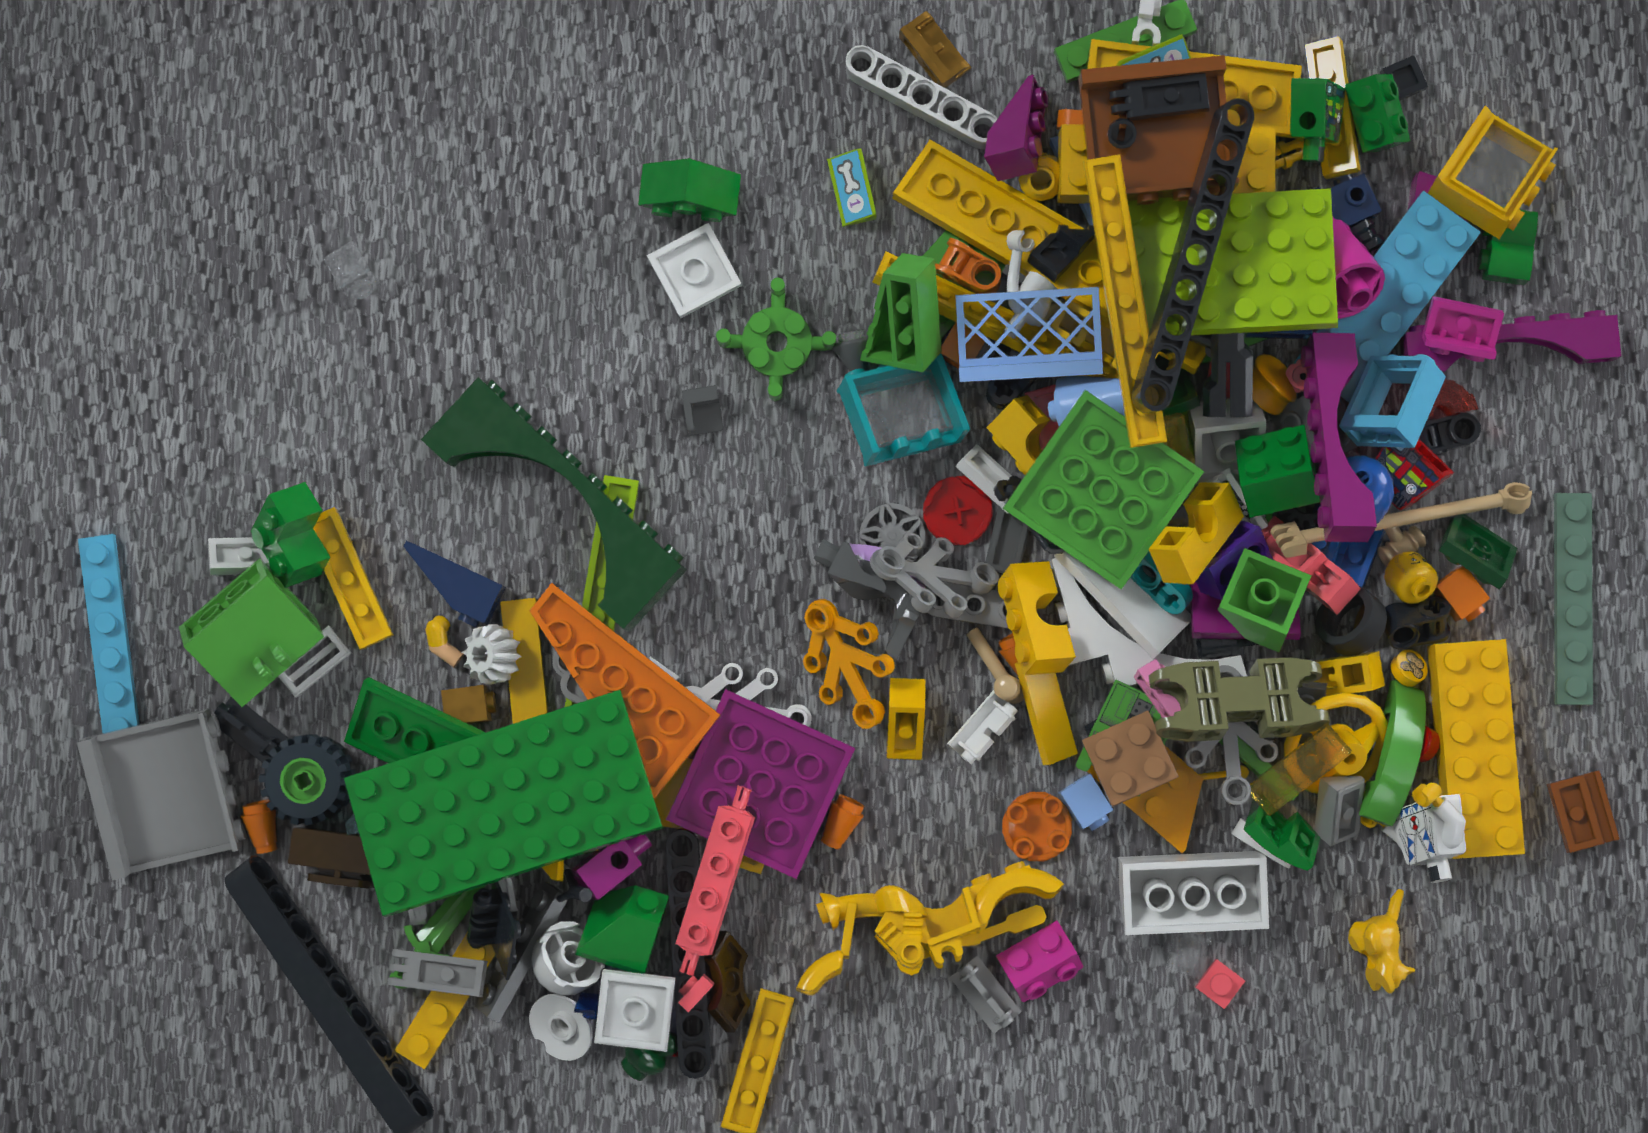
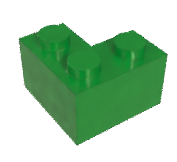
[638,158,741,222]
[251,482,330,588]

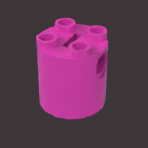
[1332,216,1385,319]

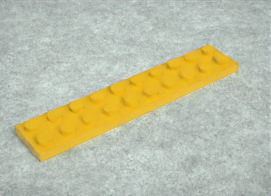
[892,140,1207,375]

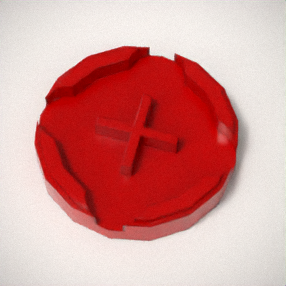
[923,476,992,546]

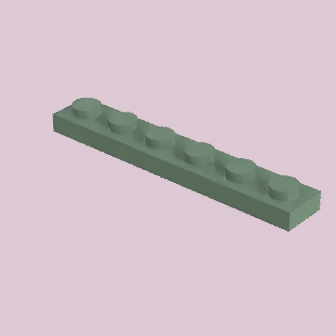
[1554,493,1593,705]

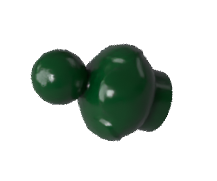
[621,1031,678,1081]

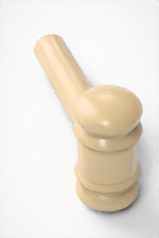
[1377,510,1426,566]
[966,628,1024,704]

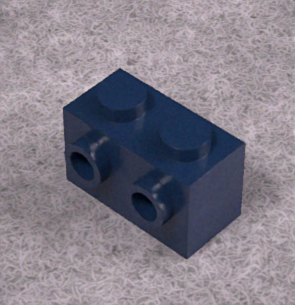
[1315,173,1382,229]

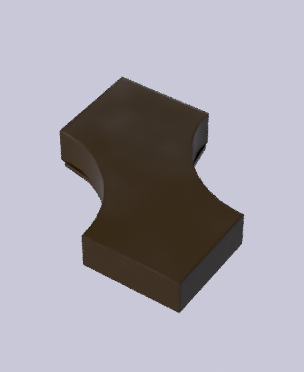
[703,931,751,1033]

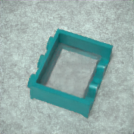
[836,353,970,467]

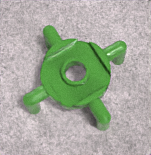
[716,277,836,401]

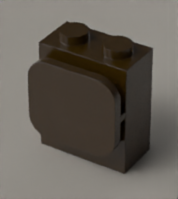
[288,827,374,889]

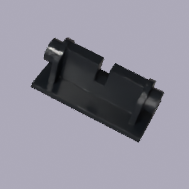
[214,697,288,763]

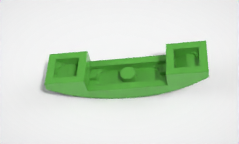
[1359,680,1426,826]

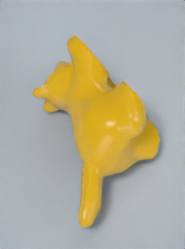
[1348,889,1415,994]

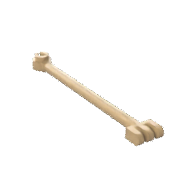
[1271,482,1532,558]

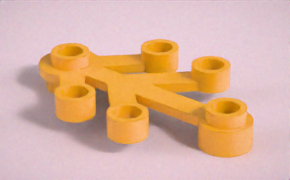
[803,599,895,729]

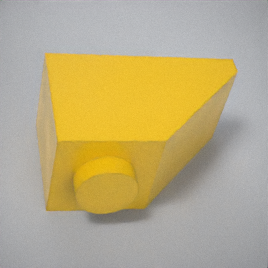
[887,678,926,760]

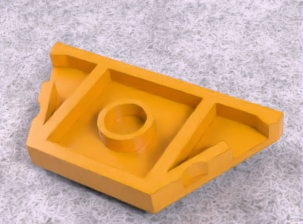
[1087,745,1203,854]

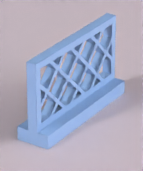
[955,287,1103,382]

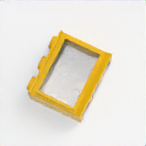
[1428,105,1558,239]

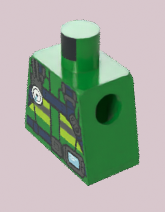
[1290,78,1345,162]

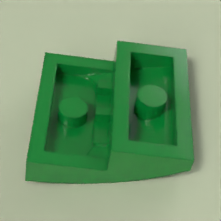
[1243,793,1320,871]

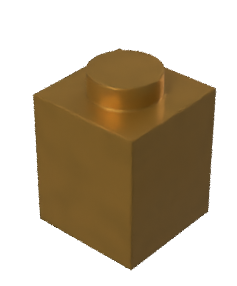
[441,685,496,724]

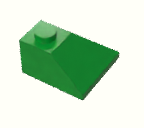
[575,885,669,974]

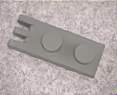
[387,949,488,997]

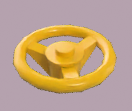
[1284,692,1388,794]

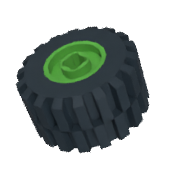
[259,734,356,825]

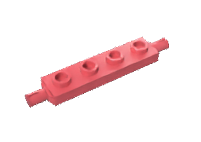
[675,785,755,976]

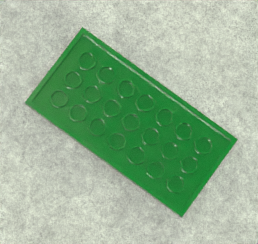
[344,690,663,917]

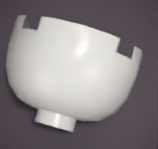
[532,921,605,995]

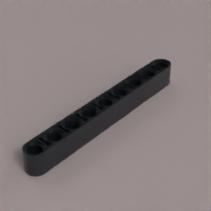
[1131,98,1254,413]
[225,855,434,1133]

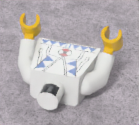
[1360,783,1466,883]

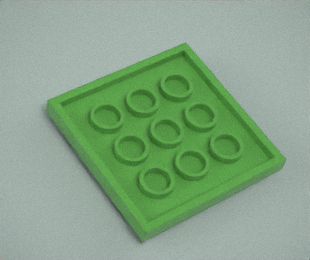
[1003,390,1204,590]

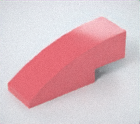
[1262,516,1361,615]

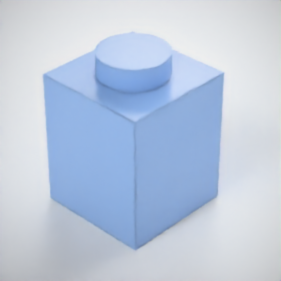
[1058,774,1113,831]

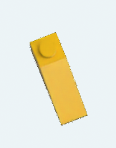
[1313,651,1385,696]

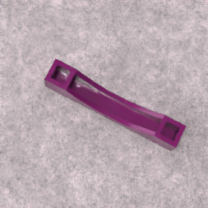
[1400,310,1622,373]
[1300,333,1377,542]

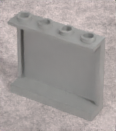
[77,708,247,880]

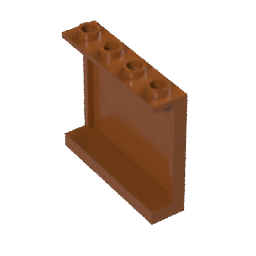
[1078,55,1239,205]

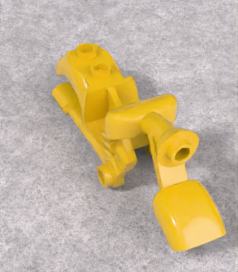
[796,861,1064,996]

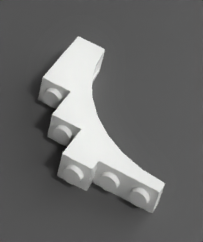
[1050,558,1247,686]

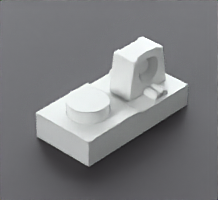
[208,537,270,577]

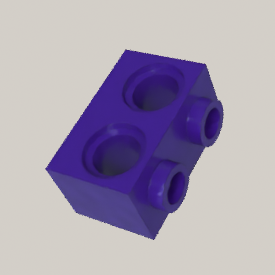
[1196,520,1273,601]

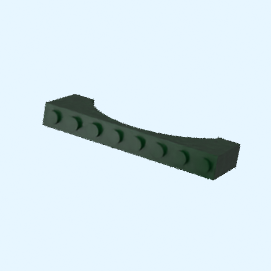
[421,377,687,632]

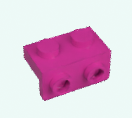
[1422,296,1504,362]
[996,920,1084,1002]

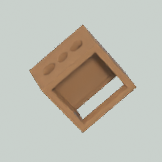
[1082,711,1179,807]

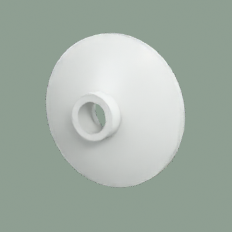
[529,994,593,1061]

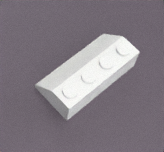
[1118,851,1269,935]

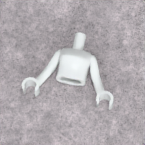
[1004,230,1065,338]

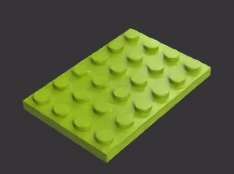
[1128,188,1338,336]

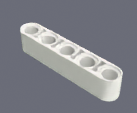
[846,45,997,149]

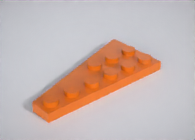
[530,583,721,800]

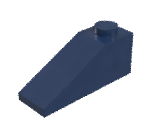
[403,540,506,628]

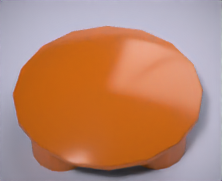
[1002,792,1072,862]

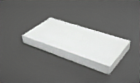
[1054,551,1191,659]

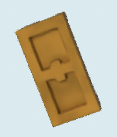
[899,11,972,88]

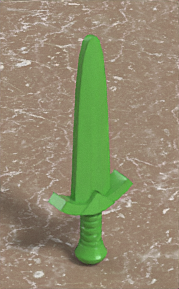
[389,885,486,989]

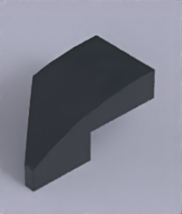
[1027,225,1095,283]

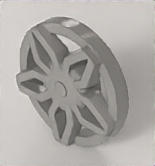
[859,503,925,562]

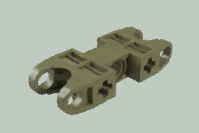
[1149,657,1330,742]

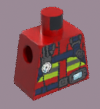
[1376,439,1454,511]

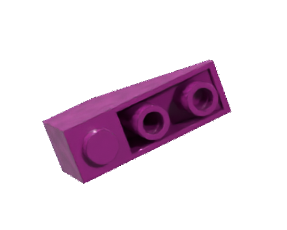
[984,75,1049,181]

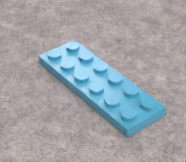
[1294,190,1481,403]

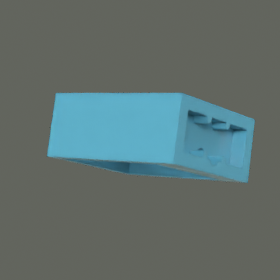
[1339,354,1446,448]

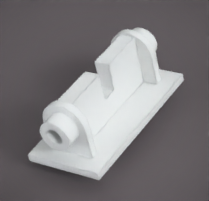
[947,690,1018,765]

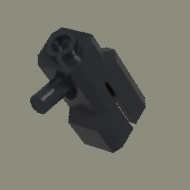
[1189,333,1253,417]

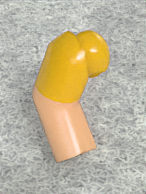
[425,615,464,668]

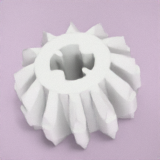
[461,624,522,685]

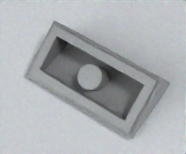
[1314,776,1365,846]

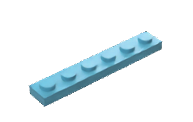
[78,534,140,733]

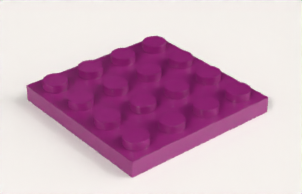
[666,689,855,879]

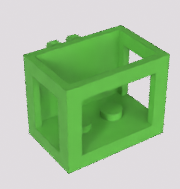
[179,558,324,707]

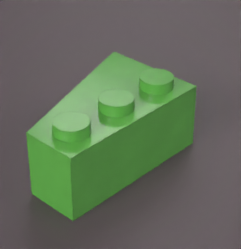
[860,253,942,372]

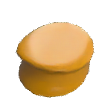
[1253,354,1297,415]

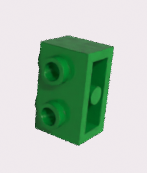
[1344,74,1410,153]

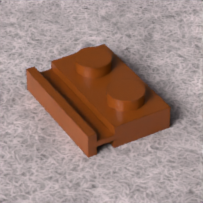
[1547,770,1620,853]

